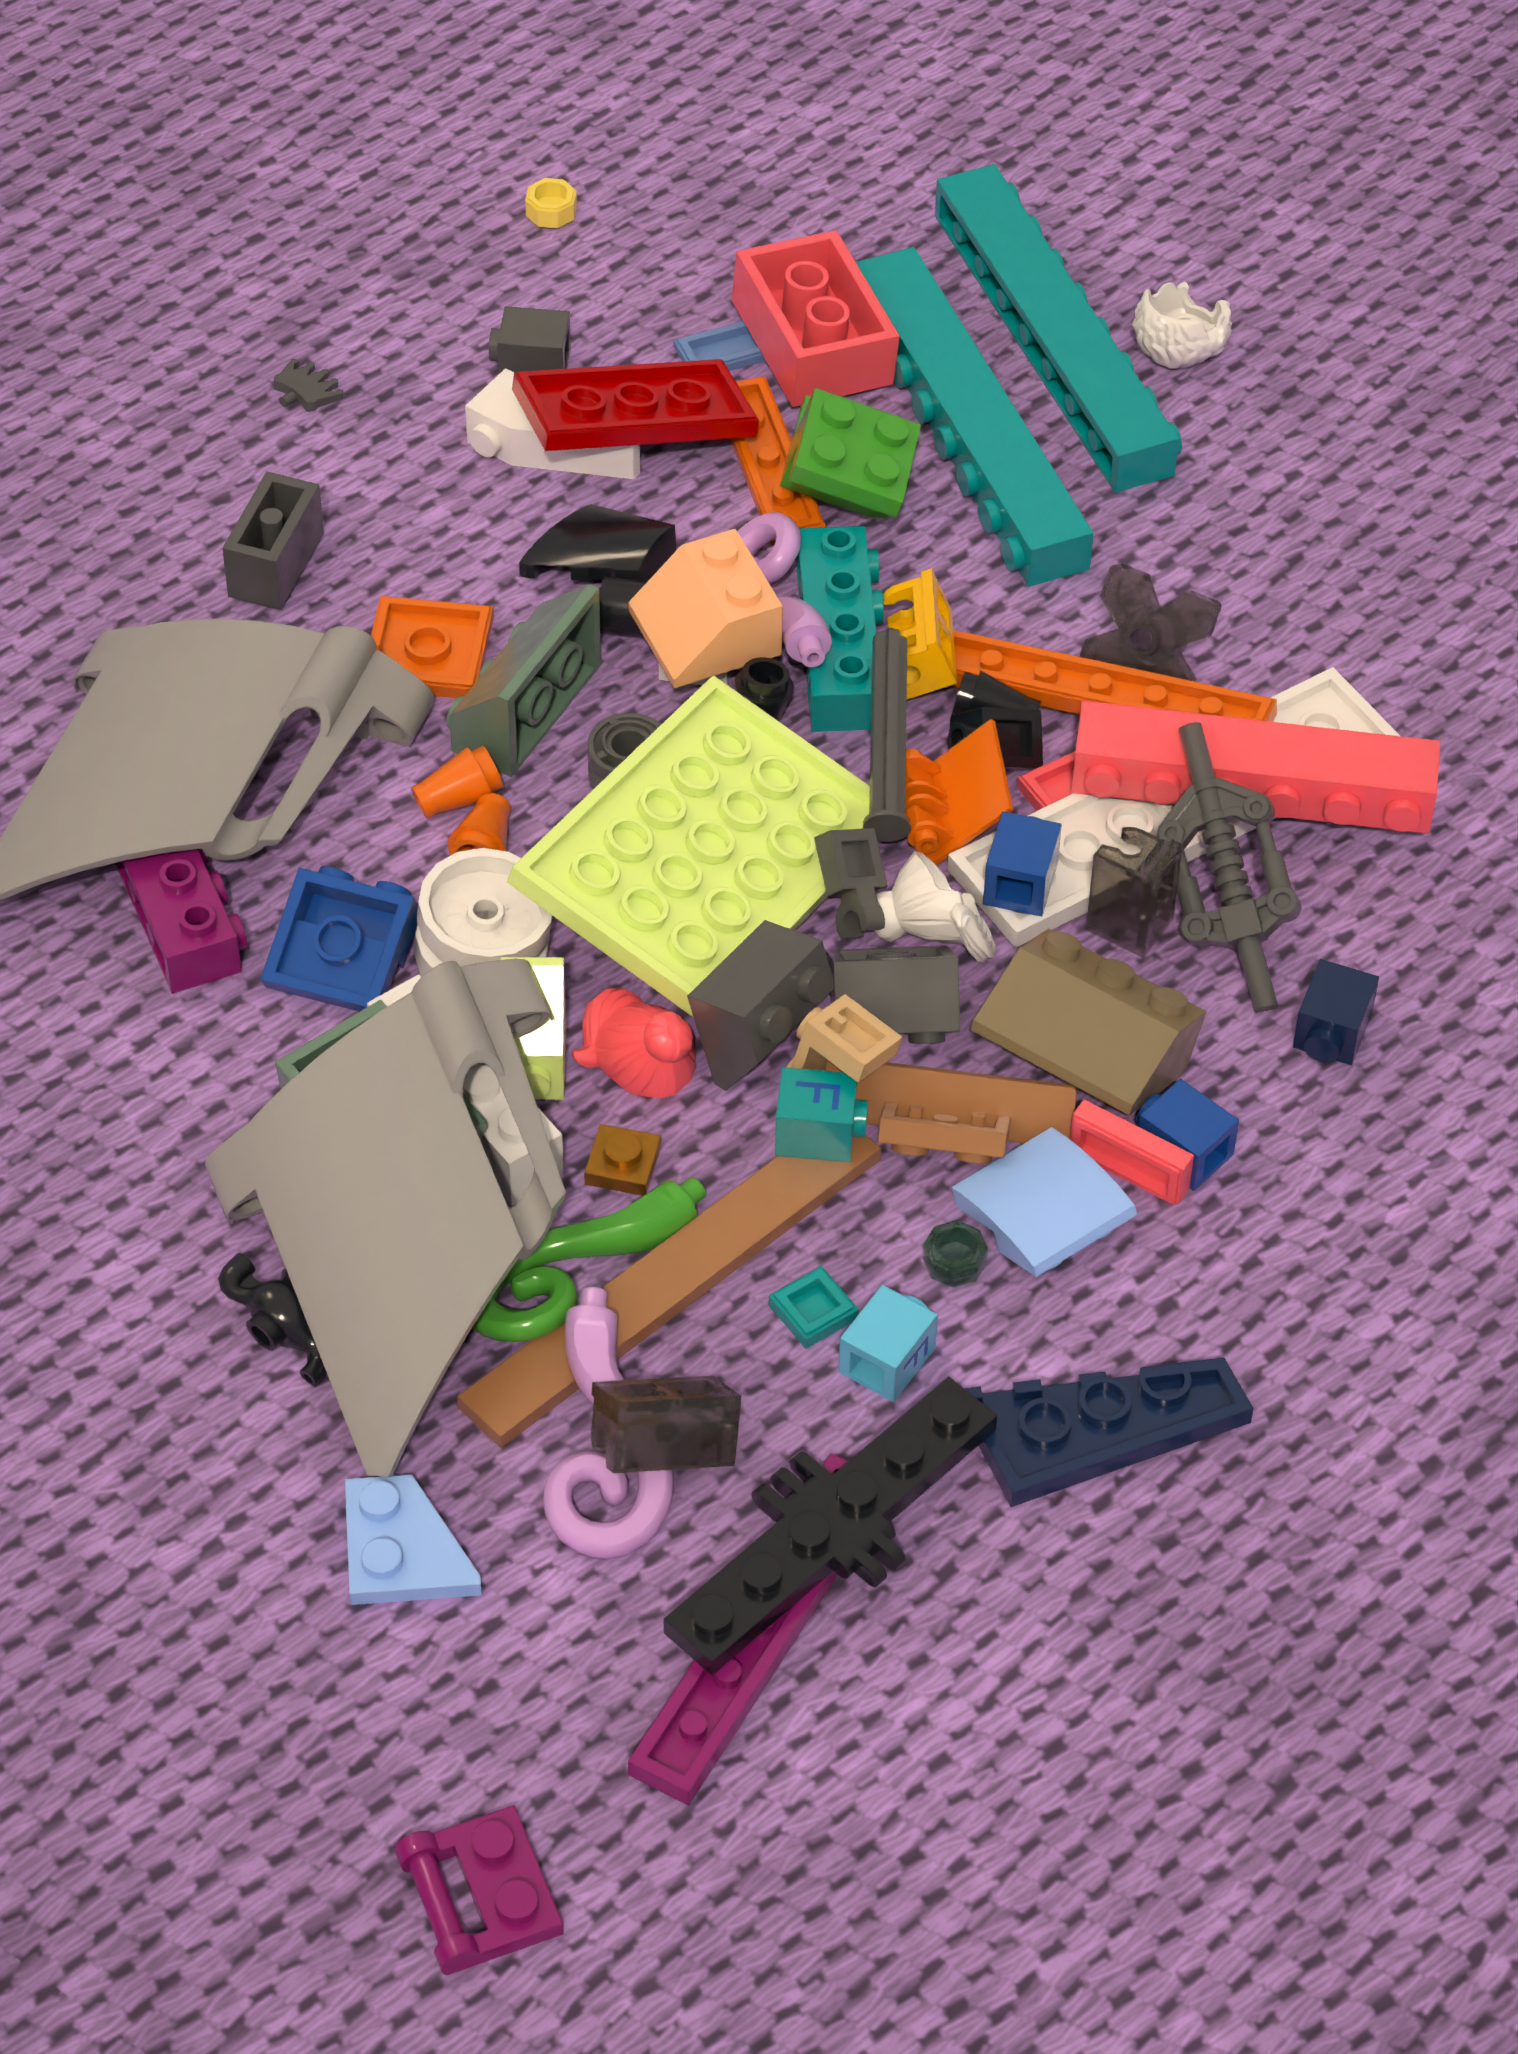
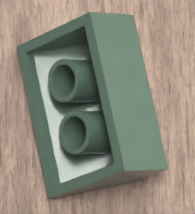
[447,584,601,777]

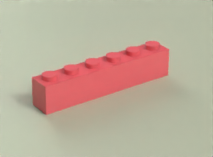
[1071,700,1440,834]

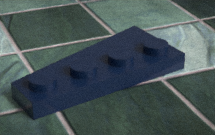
[964,1357,1254,1507]

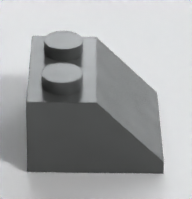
[687,920,835,1091]
[826,945,960,1044]

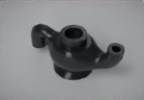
[218,1253,327,1387]

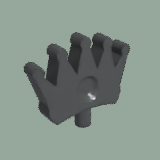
[274,359,343,412]

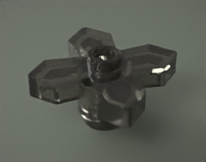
[1079,563,1222,682]

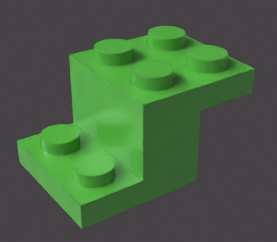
[780,388,921,519]

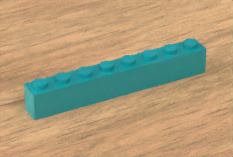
[935,164,1182,493]
[856,247,1094,587]

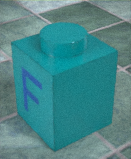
[775,1067,868,1162]

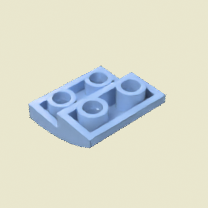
[952,1127,1137,1277]

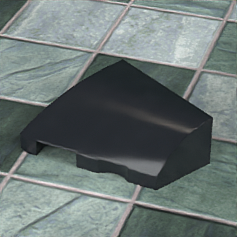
[519,504,676,581]

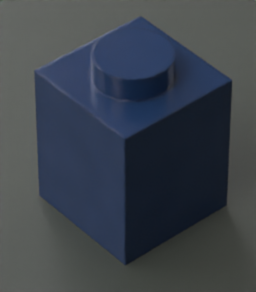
[1293,959,1380,1065]

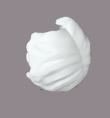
[1131,282,1232,369]

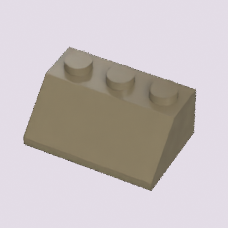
[970,928,1207,1115]

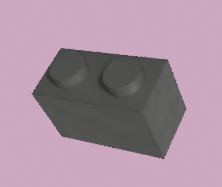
[222,471,324,610]

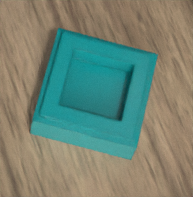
[768,1266,859,1349]

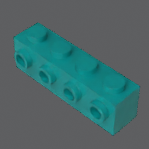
[796,526,886,732]

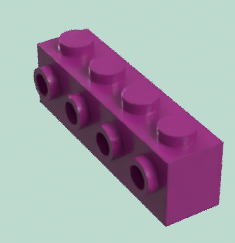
[115,849,248,994]

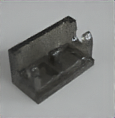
[1086,827,1183,958]
[591,1376,741,1473]

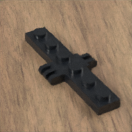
[664,1376,997,1676]

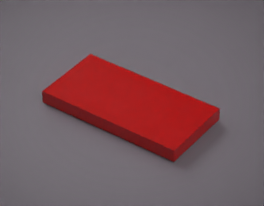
[512,359,759,451]

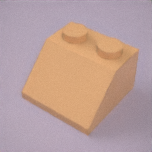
[628,529,783,689]

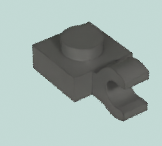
[814,828,888,940]

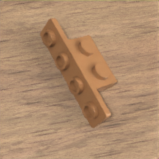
[826,1061,1077,1163]

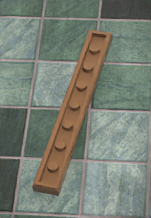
[457,1135,882,1448]

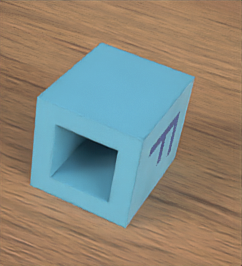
[838,1284,938,1402]

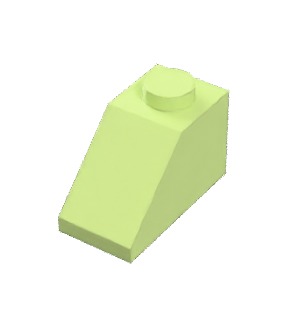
[501,957,566,1100]

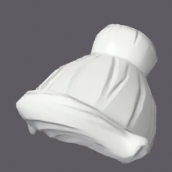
[874,851,996,963]

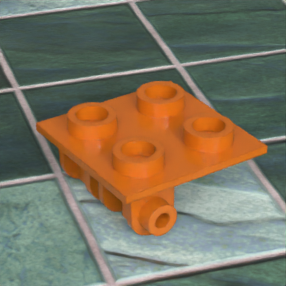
[905,719,1013,866]

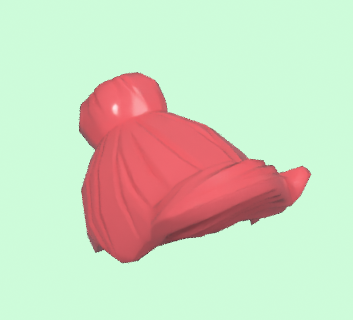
[572,988,696,1098]

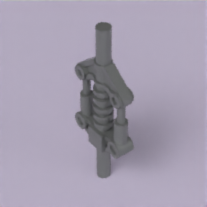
[1157,722,1302,1013]

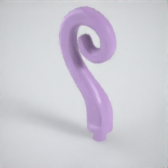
[737,512,832,667]
[543,1287,673,1559]

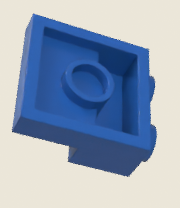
[260,866,418,1012]

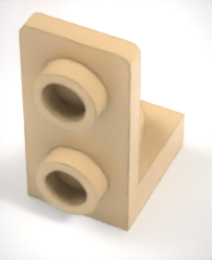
[786,994,903,1083]

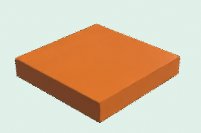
[371,596,494,698]

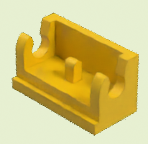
[883,568,957,700]

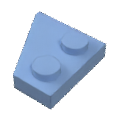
[345,1474,482,1605]

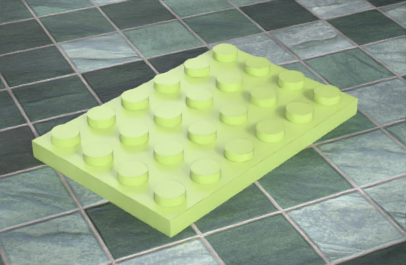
[507,675,881,1018]

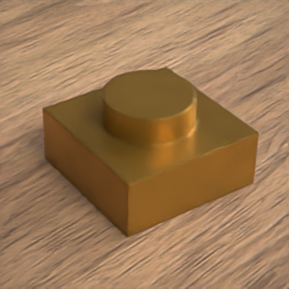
[584,1124,661,1196]

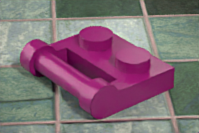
[394,1805,564,1975]

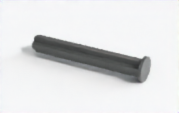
[863,628,911,842]

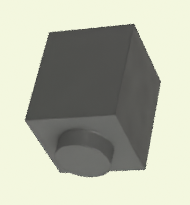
[489,306,571,374]

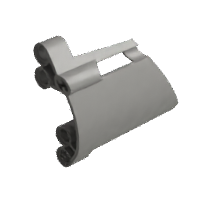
[0,618,434,900]
[205,958,566,1477]

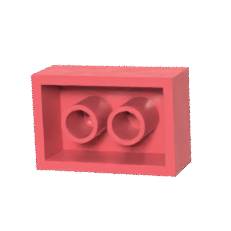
[732,230,900,407]

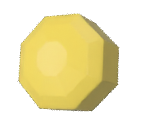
[525,178,577,228]

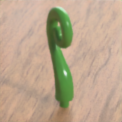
[472,1177,706,1342]

